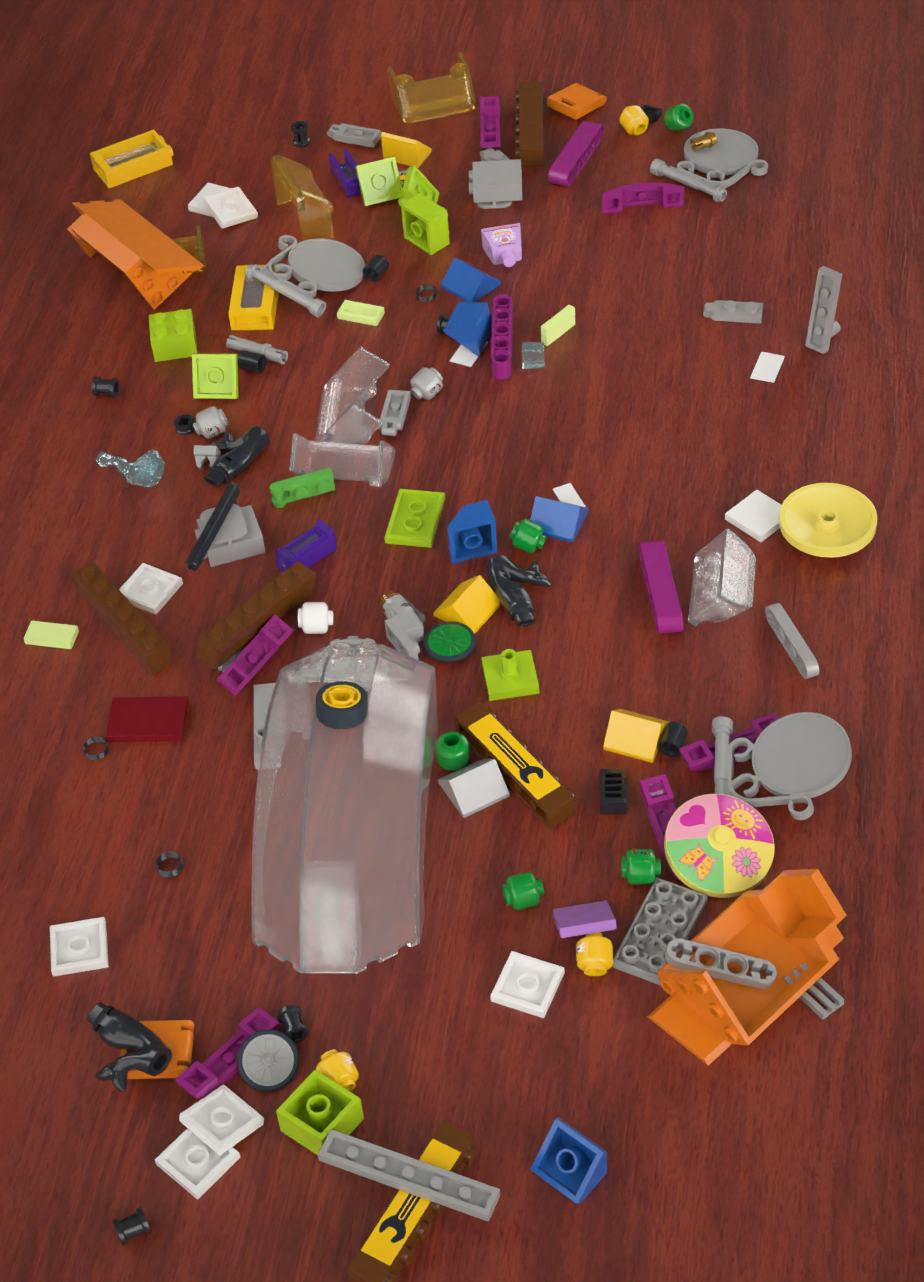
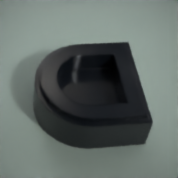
[641,105,662,124]

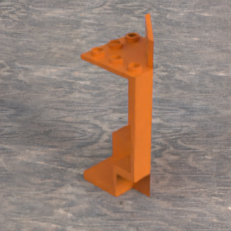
[67,199,204,310]
[647,869,847,1066]

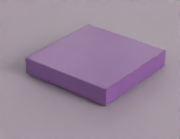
[552,900,617,938]

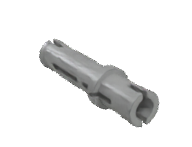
[226,335,288,364]

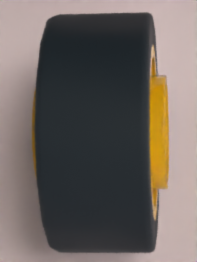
[316,681,368,729]

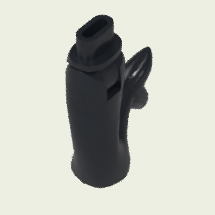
[204,426,270,488]
[486,556,551,627]
[87,1002,173,1092]

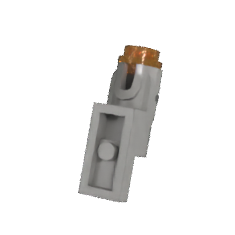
[380,591,425,668]

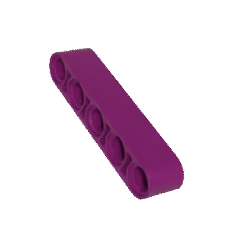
[548,121,604,187]
[491,294,513,380]
[639,540,684,634]

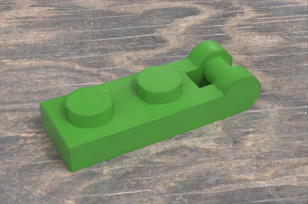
[270,467,335,508]

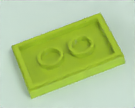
[385,489,445,548]

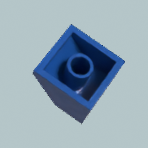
[447,500,498,564]

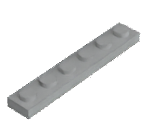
[318,1129,500,1222]

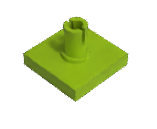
[355,157,404,206]
[398,165,439,207]
[192,353,238,399]
[481,649,540,701]

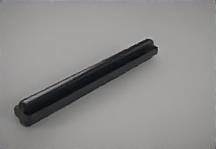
[185,482,241,571]

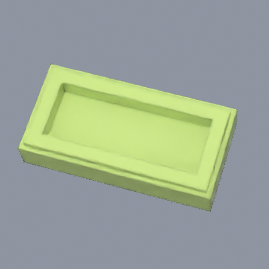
[337,300,385,326]
[541,305,575,346]
[24,621,79,649]

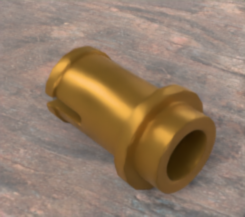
[690,132,717,152]

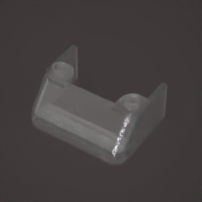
[315,347,390,446]
[289,434,396,487]

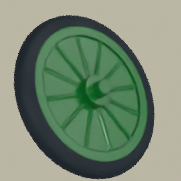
[424,622,476,663]

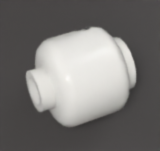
[298,602,333,634]

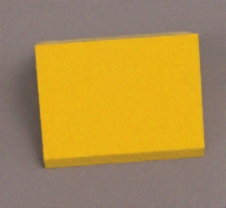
[381,132,432,168]
[433,575,502,634]
[603,709,670,763]

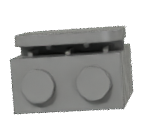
[469,159,523,209]
[194,504,266,567]

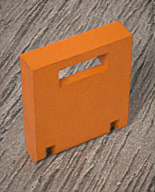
[547,83,607,120]
[120,1020,195,1079]

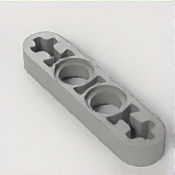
[765,603,819,679]
[665,938,777,989]

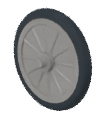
[237,1030,299,1092]

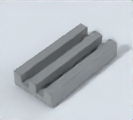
[783,963,844,1020]

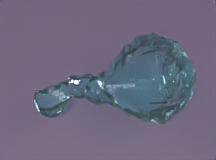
[96,450,165,487]

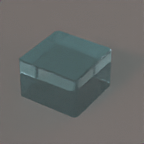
[522,342,545,369]

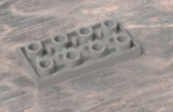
[612,877,708,985]

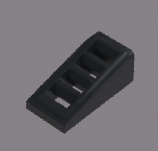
[600,769,627,814]

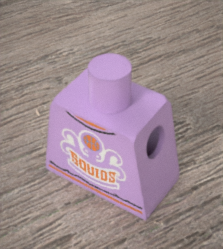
[481,223,522,267]

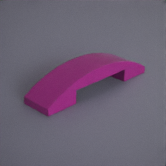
[480,96,501,148]
[602,182,684,213]
[217,615,294,696]
[679,712,779,771]
[639,774,679,880]
[175,1007,279,1099]

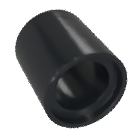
[363,255,389,282]
[238,350,266,374]
[658,722,688,757]

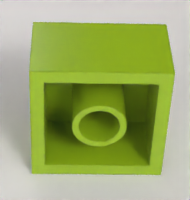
[401,193,450,255]
[149,309,197,362]
[276,1070,364,1155]

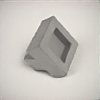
[193,445,221,470]

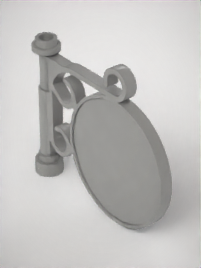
[650,128,768,202]
[245,235,365,317]
[712,712,852,820]

